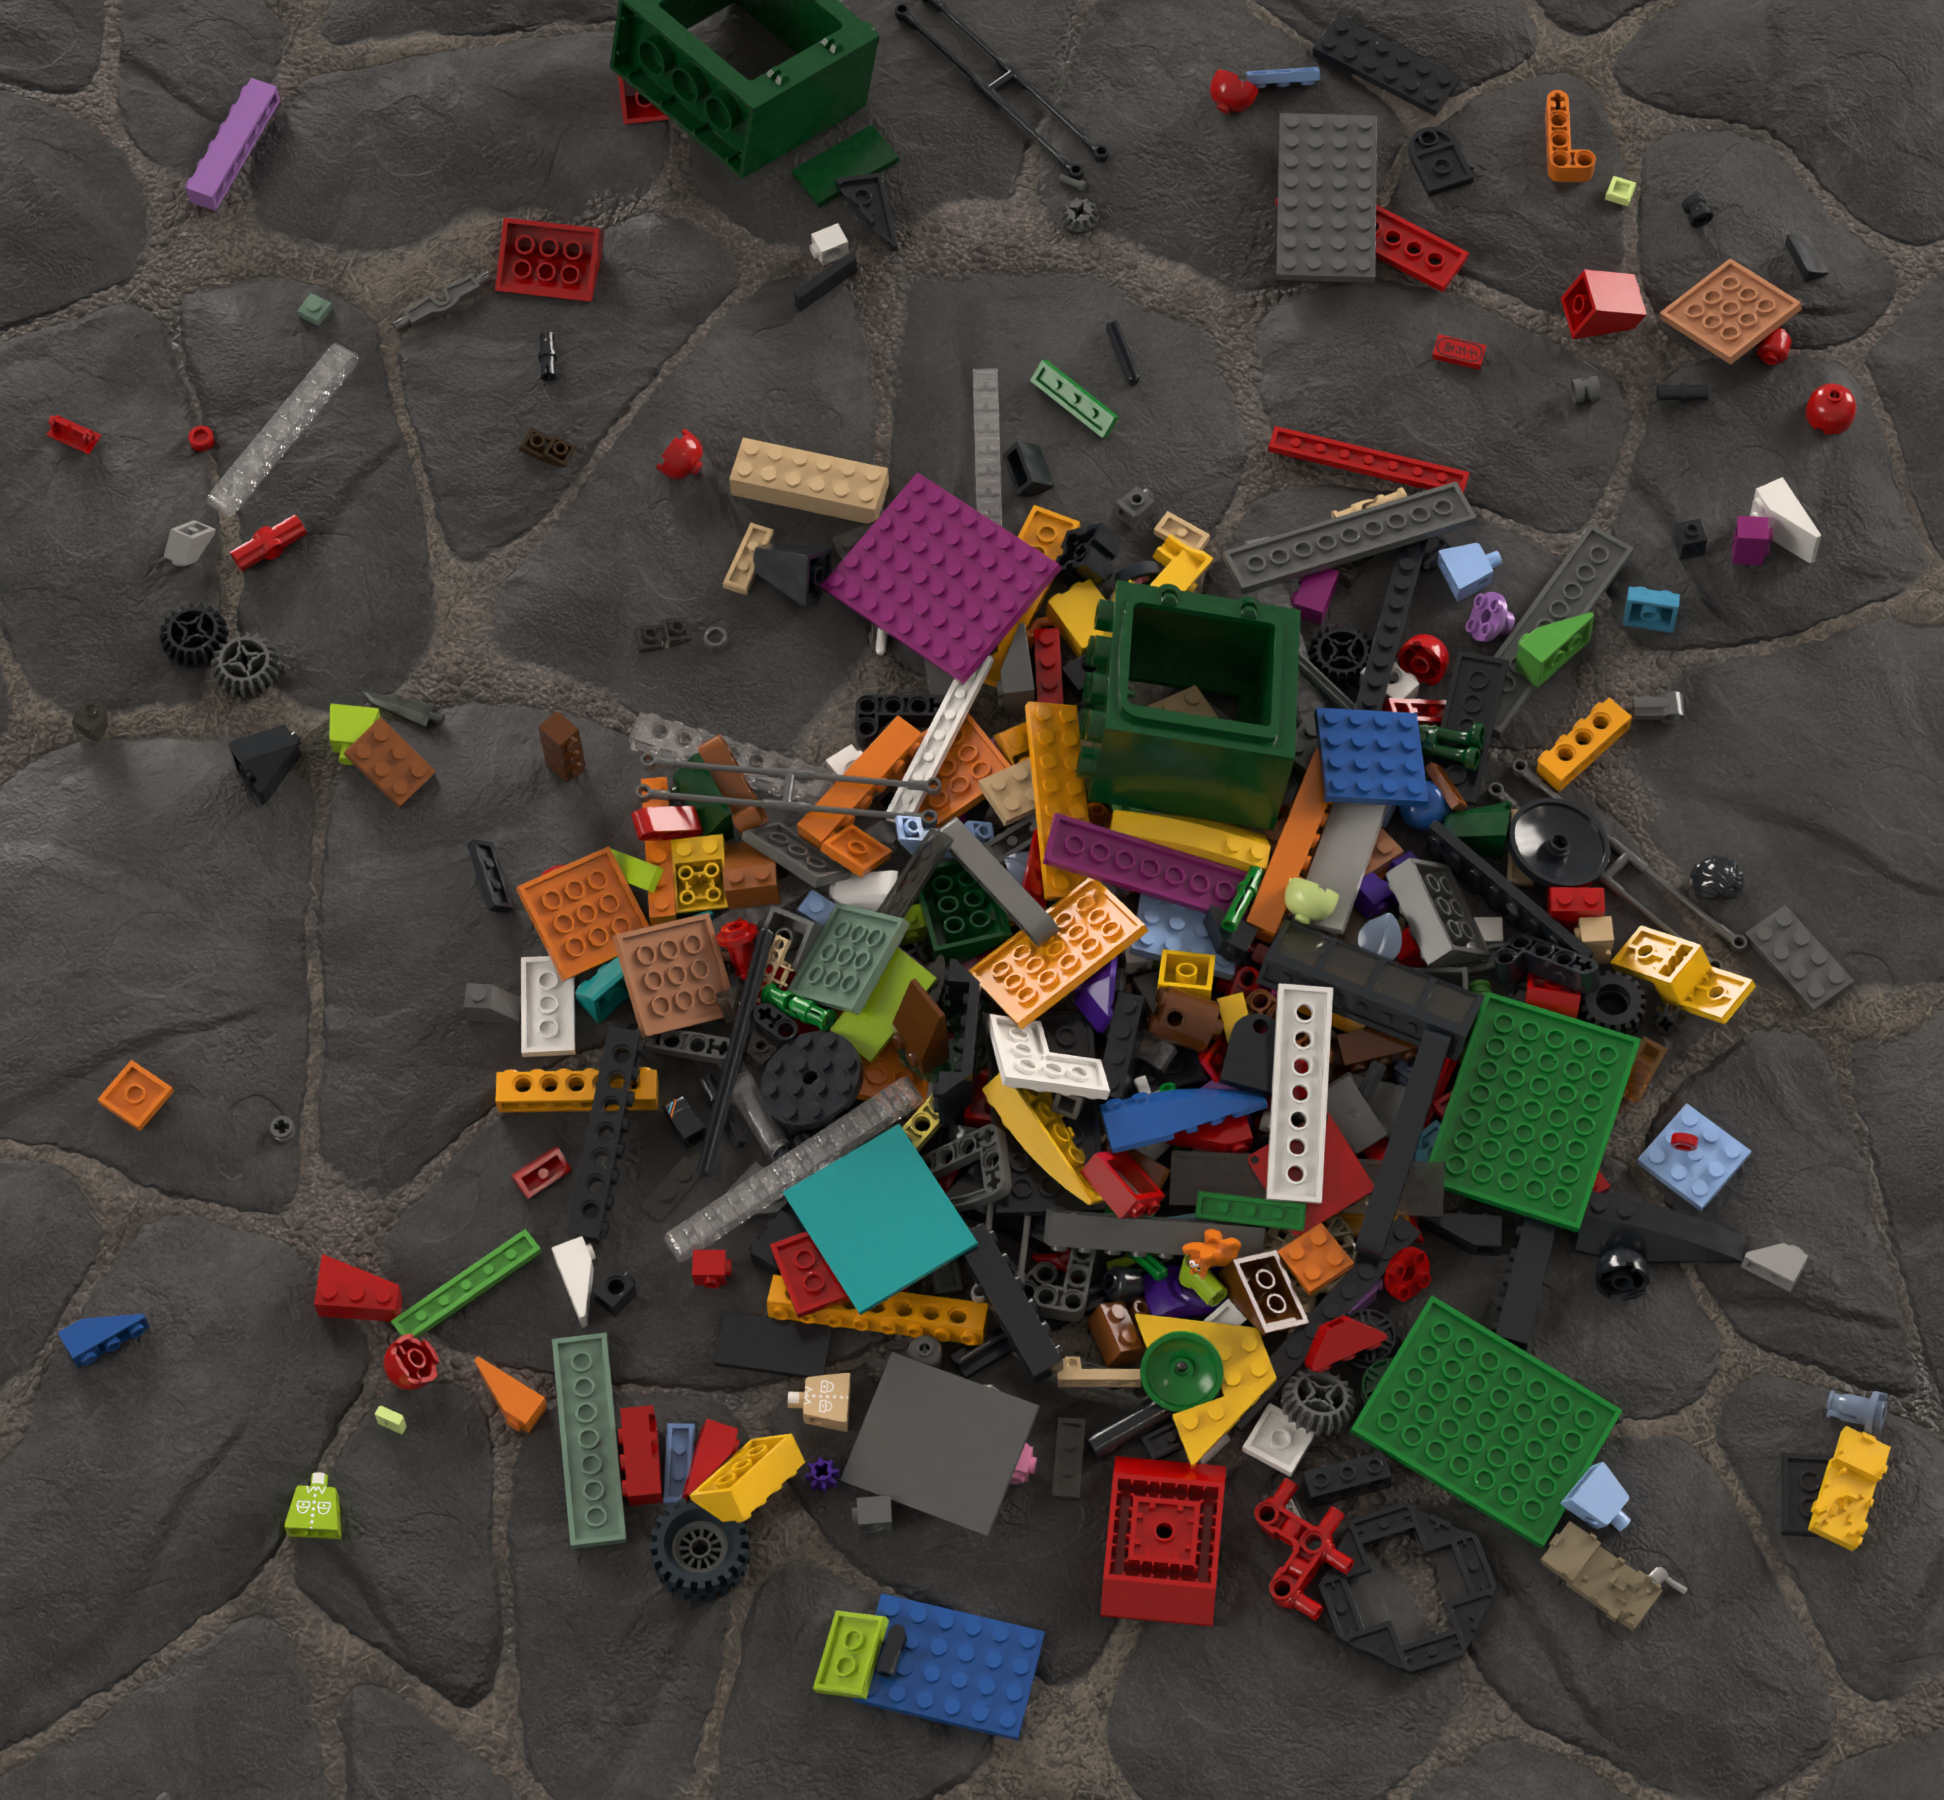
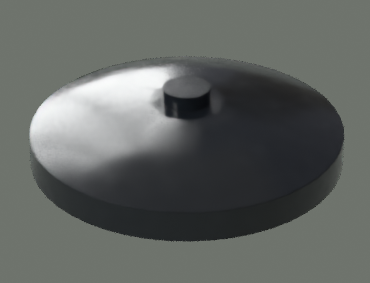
[1507,798,1610,888]

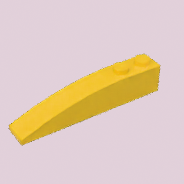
[1110,810,1271,872]
[982,1073,1104,1205]

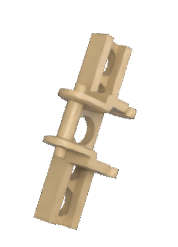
[757,935,794,1003]

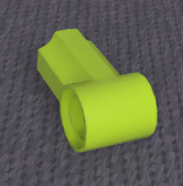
[1179,1255,1228,1307]

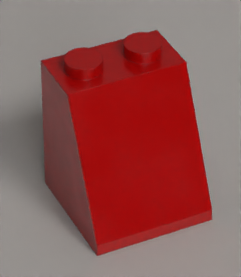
[1560,269,1647,339]
[1545,887,1605,934]

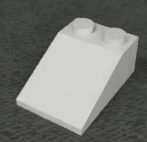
[1750,477,1821,564]

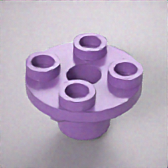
[1466,592,1515,643]

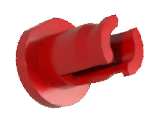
[716,917,758,979]

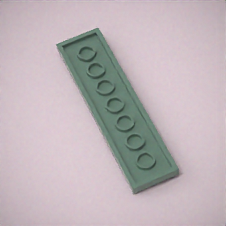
[552,1333,627,1549]

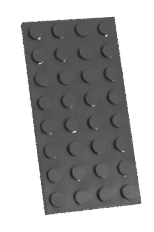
[1276,113,1377,283]

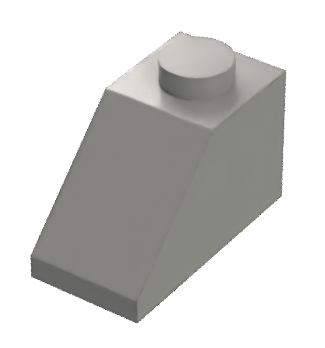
[164,520,216,567]
[1741,1243,1808,1292]

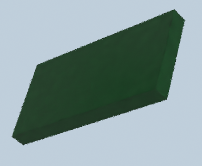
[792,125,899,208]

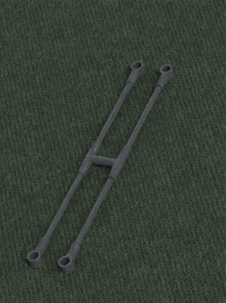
[635,752,941,828]
[1488,759,1747,970]

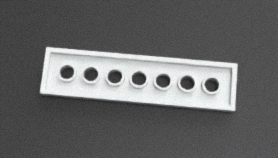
[1266,983,1333,1204]

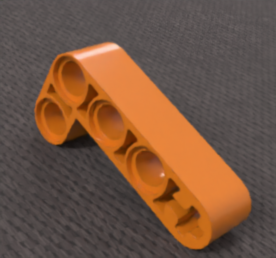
[1545,90,1596,182]

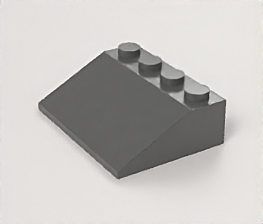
[1385,858,1492,967]

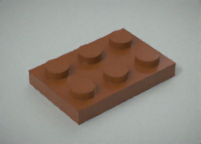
[344,717,436,808]

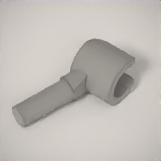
[1649,1567,1688,1594]

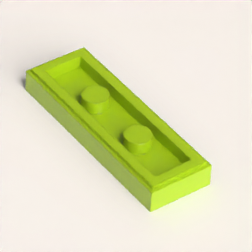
[610,848,664,893]

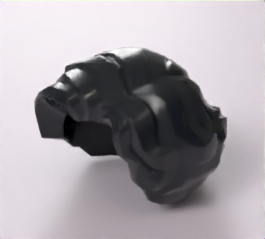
[1689,855,1744,900]

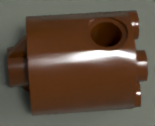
[1146,985,1224,1053]

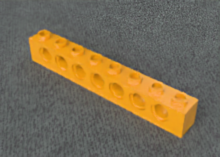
[767,1275,989,1345]

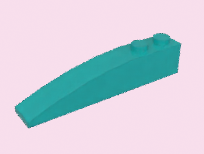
[575,910,715,1024]

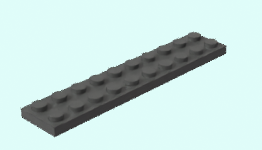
[1222,482,1477,595]
[1493,524,1634,738]

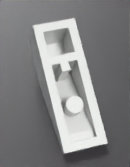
[552,1236,596,1328]

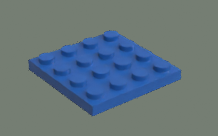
[1314,708,1428,807]

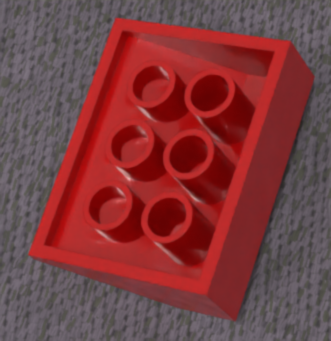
[495,217,605,302]

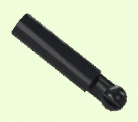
[1084,1399,1178,1461]

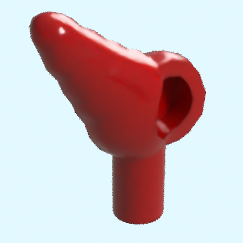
[1031,1249,1079,1283]

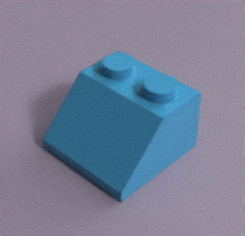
[1623,586,1680,633]

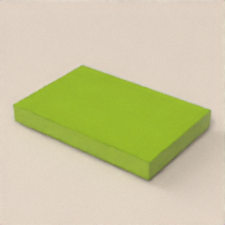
[813,1610,889,1699]

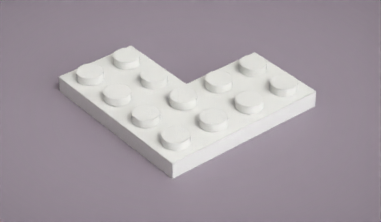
[987,1014,1110,1100]

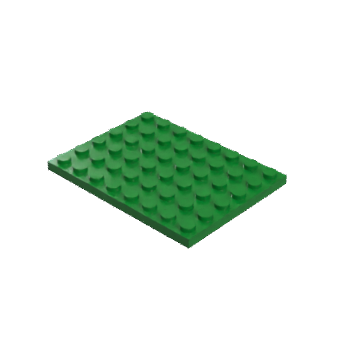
[1422,991,1641,1233]
[1350,1295,1623,1549]

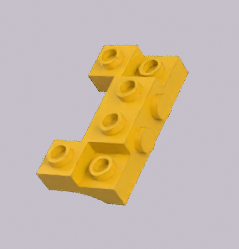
[1128,534,1213,593]

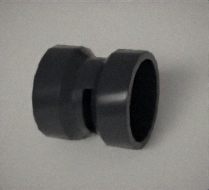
[1681,193,1714,228]

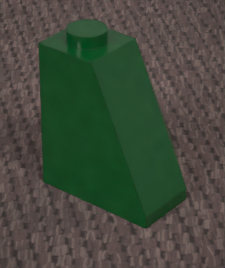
[1442,802,1512,860]

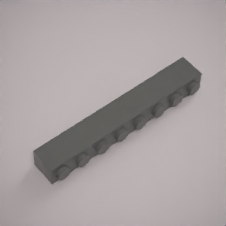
[1043,1209,1265,1259]

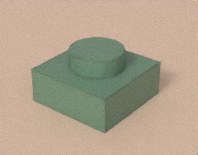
[297,293,332,326]

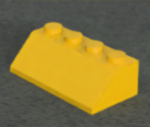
[689,1434,805,1523]

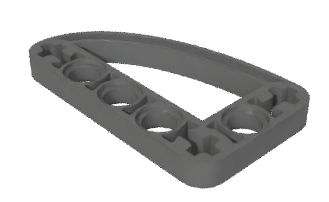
[921,1124,1012,1212]

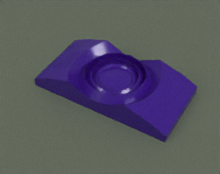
[1142,1265,1238,1318]

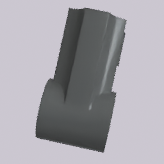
[1632,691,1685,725]

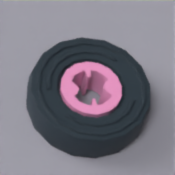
[1114,561,1160,585]

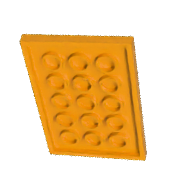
[968,878,1148,1030]

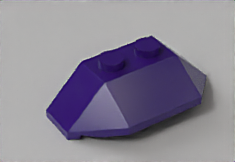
[1073,956,1118,1033]

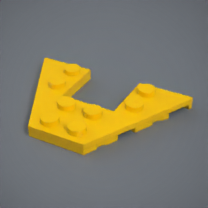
[1135,1314,1277,1468]

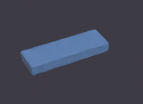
[663,1423,695,1505]

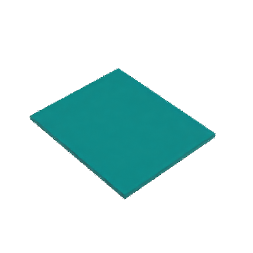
[783,1124,978,1315]

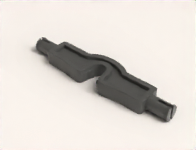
[392,271,492,331]

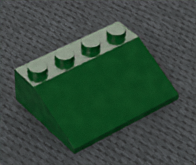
[911,859,1012,970]

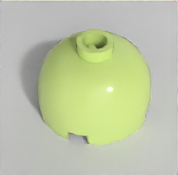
[1284,877,1340,925]

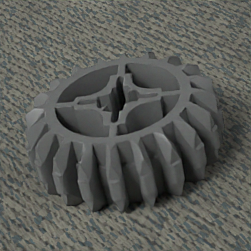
[211,632,281,699]
[1281,1368,1356,1437]

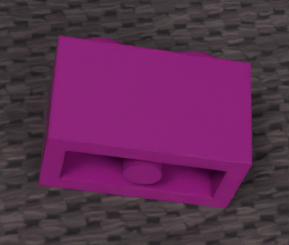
[1732,516,1773,565]
[1290,568,1339,625]

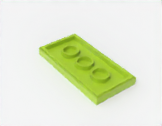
[830,947,938,1063]

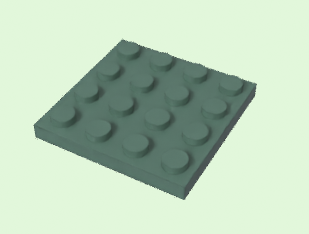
[787,903,910,1015]

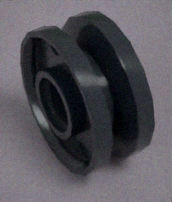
[1345,1308,1396,1371]

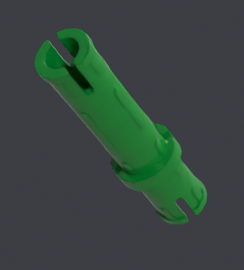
[1221,866,1264,932]

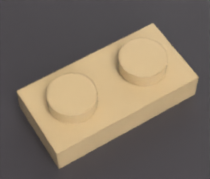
[1154,511,1210,551]

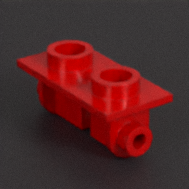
[46,415,102,455]

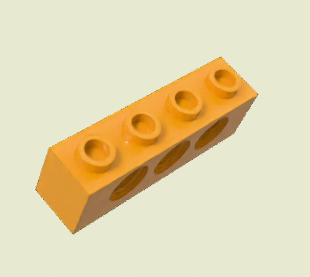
[1536,698,1632,792]

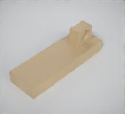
[1057,1357,1141,1388]

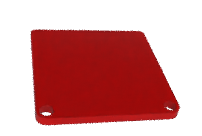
[1248,1112,1374,1237]

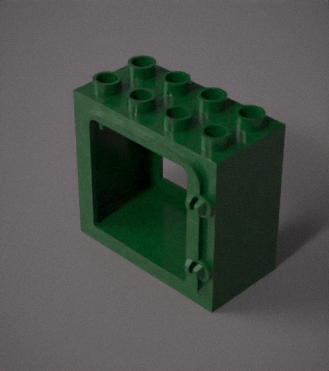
[1076,580,1301,830]

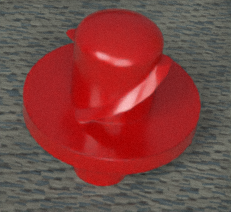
[1383,1247,1431,1302]

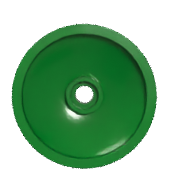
[1140,1331,1224,1412]

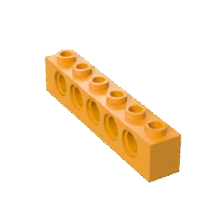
[495,1067,659,1113]

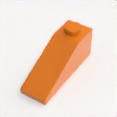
[475,1356,548,1434]

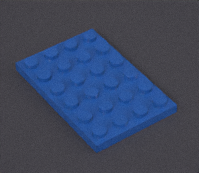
[853,1593,1045,1741]

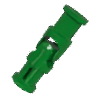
[760,983,837,1031]

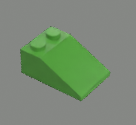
[1515,612,1595,688]

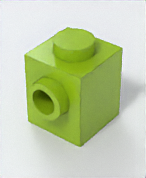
[894,904,926,946]

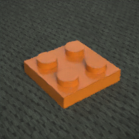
[820,824,893,878]
[97,1060,174,1131]
[1277,1223,1354,1296]

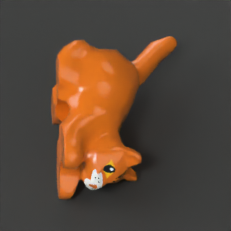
[1182,1229,1241,1279]

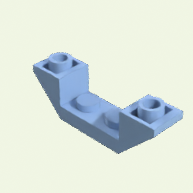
[895,815,994,858]

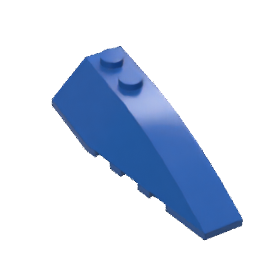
[1099,1088,1268,1153]

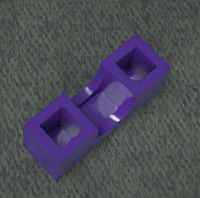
[1354,851,1418,920]

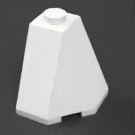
[829,871,900,916]

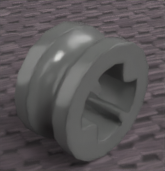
[270,1116,296,1142]

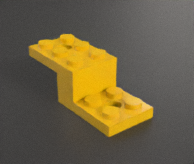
[1610,926,1756,1024]

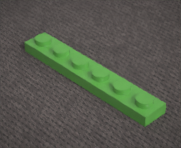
[391,1229,542,1339]

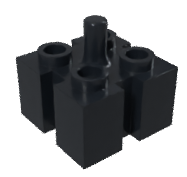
[1055,523,1122,588]

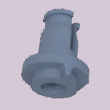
[1826,1390,1888,1436]

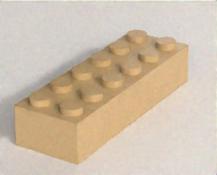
[729,438,889,525]

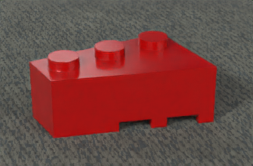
[314,1254,403,1322]
[618,1405,663,1506]

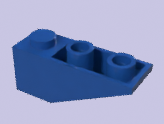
[58,1314,150,1368]

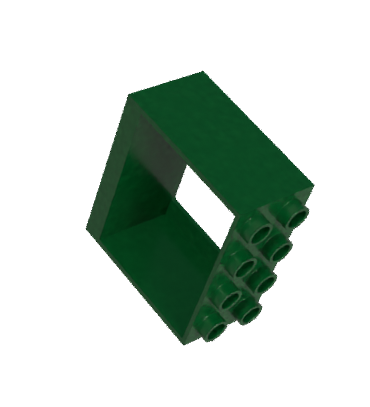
[609,0,880,179]

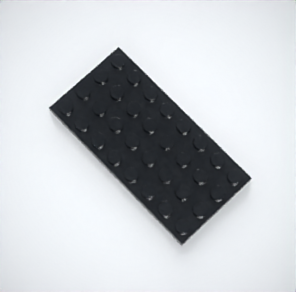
[984,1011,1106,1217]

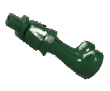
[1418,723,1485,771]

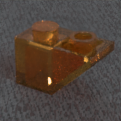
[1623,1036,1668,1103]

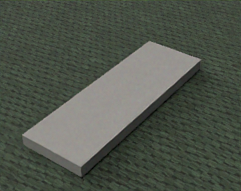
[1291,802,1389,935]

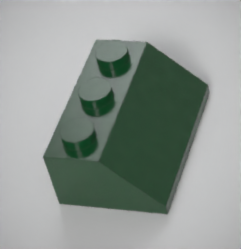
[670,752,735,842]

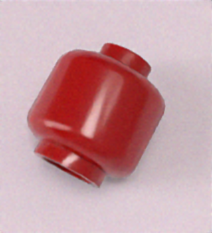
[1756,327,1791,365]

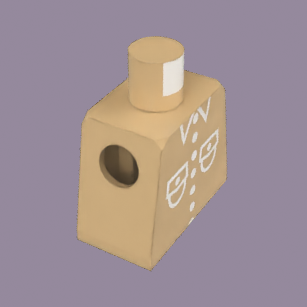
[788,1373,851,1432]

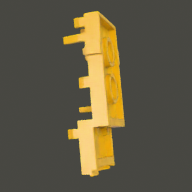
[1808,1426,1891,1551]

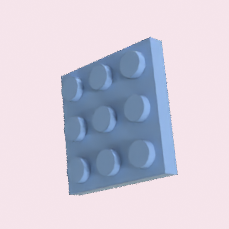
[1636,1103,1751,1212]

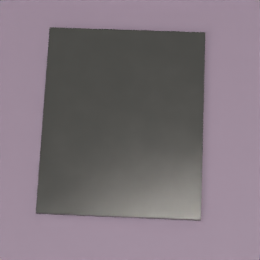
[840,1352,1040,1536]

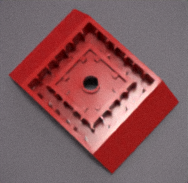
[1100,1456,1226,1627]

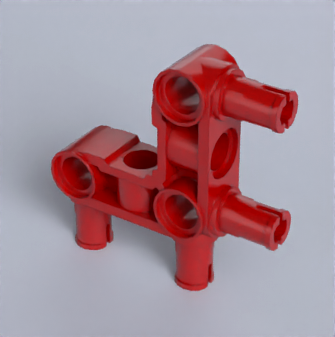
[1254,1478,1354,1621]

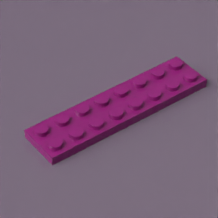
[1043,813,1250,921]

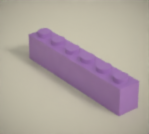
[186,78,280,211]

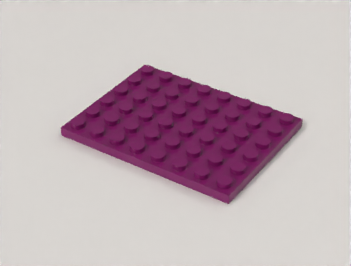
[821,472,1062,685]

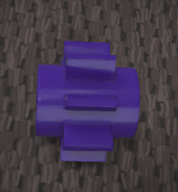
[805,1457,840,1494]

